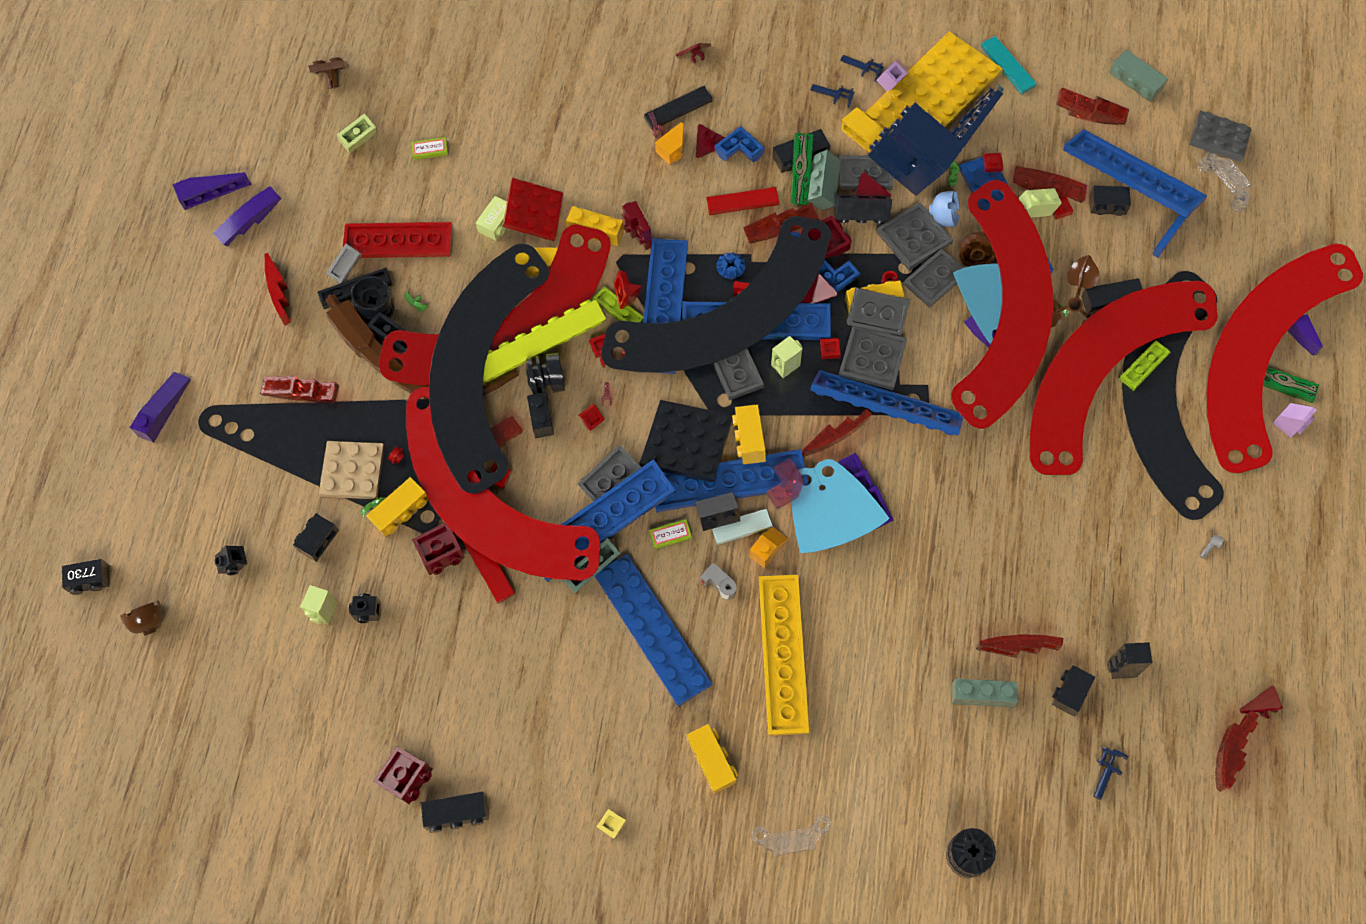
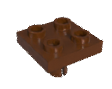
[309,57,349,89]

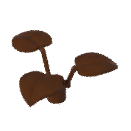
[1051,255,1100,328]

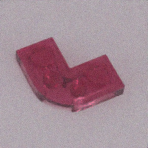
[767,458,803,509]

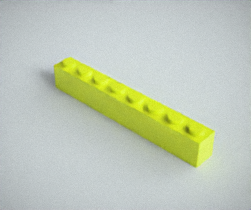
[483,300,606,384]

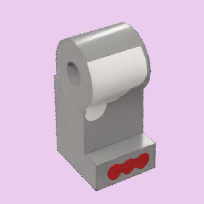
[700,563,737,600]

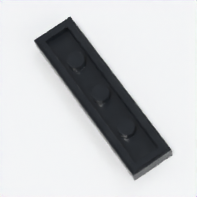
[644,86,713,130]
[317,267,393,309]

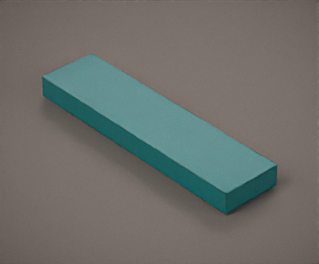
[981,36,1037,95]

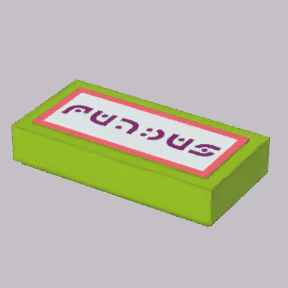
[411,137,448,160]
[649,519,692,550]

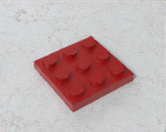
[502,177,563,242]

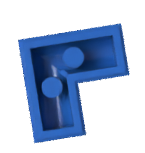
[715,126,765,162]
[819,260,861,292]

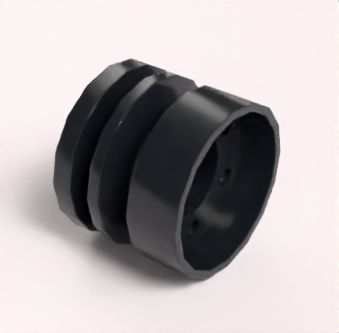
[351,276,394,324]
[526,352,565,394]
[945,828,996,878]

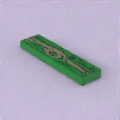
[790,133,813,206]
[1263,367,1319,403]

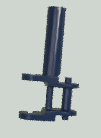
[840,55,884,82]
[811,84,855,108]
[1093,747,1129,800]

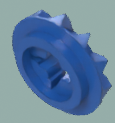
[717,252,745,279]

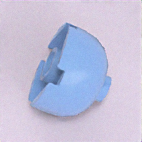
[929,191,960,227]

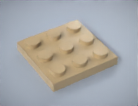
[319,441,385,499]

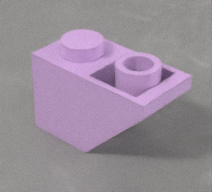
[876,59,909,91]
[1273,403,1316,438]

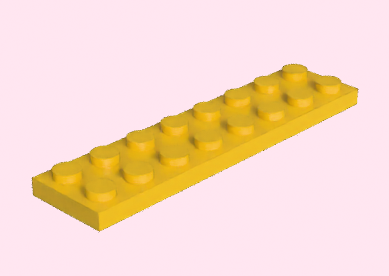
[758,575,809,736]

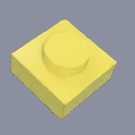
[597,809,626,840]

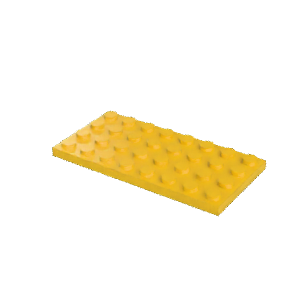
[866,31,1003,129]

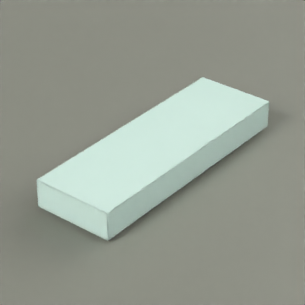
[711,509,773,545]

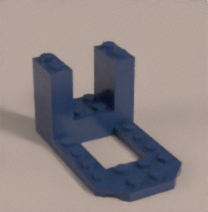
[867,84,1004,196]

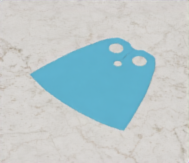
[953,264,1002,344]
[791,459,889,553]

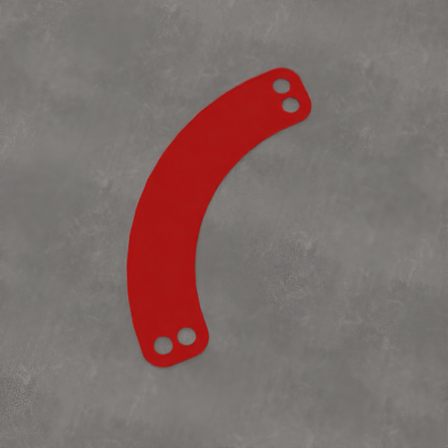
[951,180,1053,429]
[379,224,611,386]
[1206,244,1363,473]
[1030,281,1218,475]
[406,387,600,580]

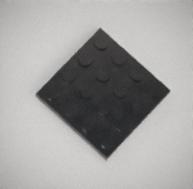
[640,400,733,483]

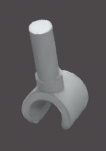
[1200,535,1224,559]

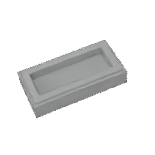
[326,244,362,283]

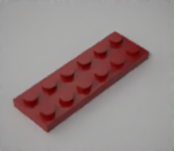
[343,222,453,258]

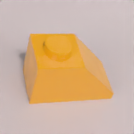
[655,122,684,165]
[749,527,789,568]

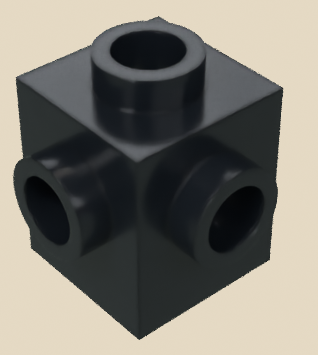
[214,546,247,576]
[349,593,381,624]

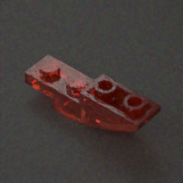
[1056,87,1129,125]
[1215,711,1259,792]

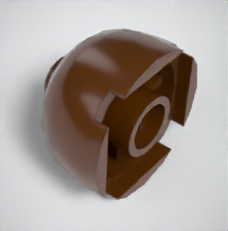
[959,232,996,267]
[120,600,163,636]

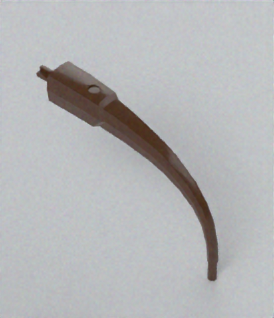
[325,294,519,399]

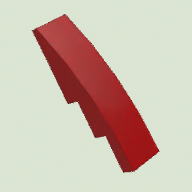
[264,252,291,326]

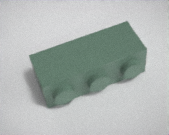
[1109,50,1168,102]
[808,150,841,210]
[562,538,620,594]
[952,678,1018,708]

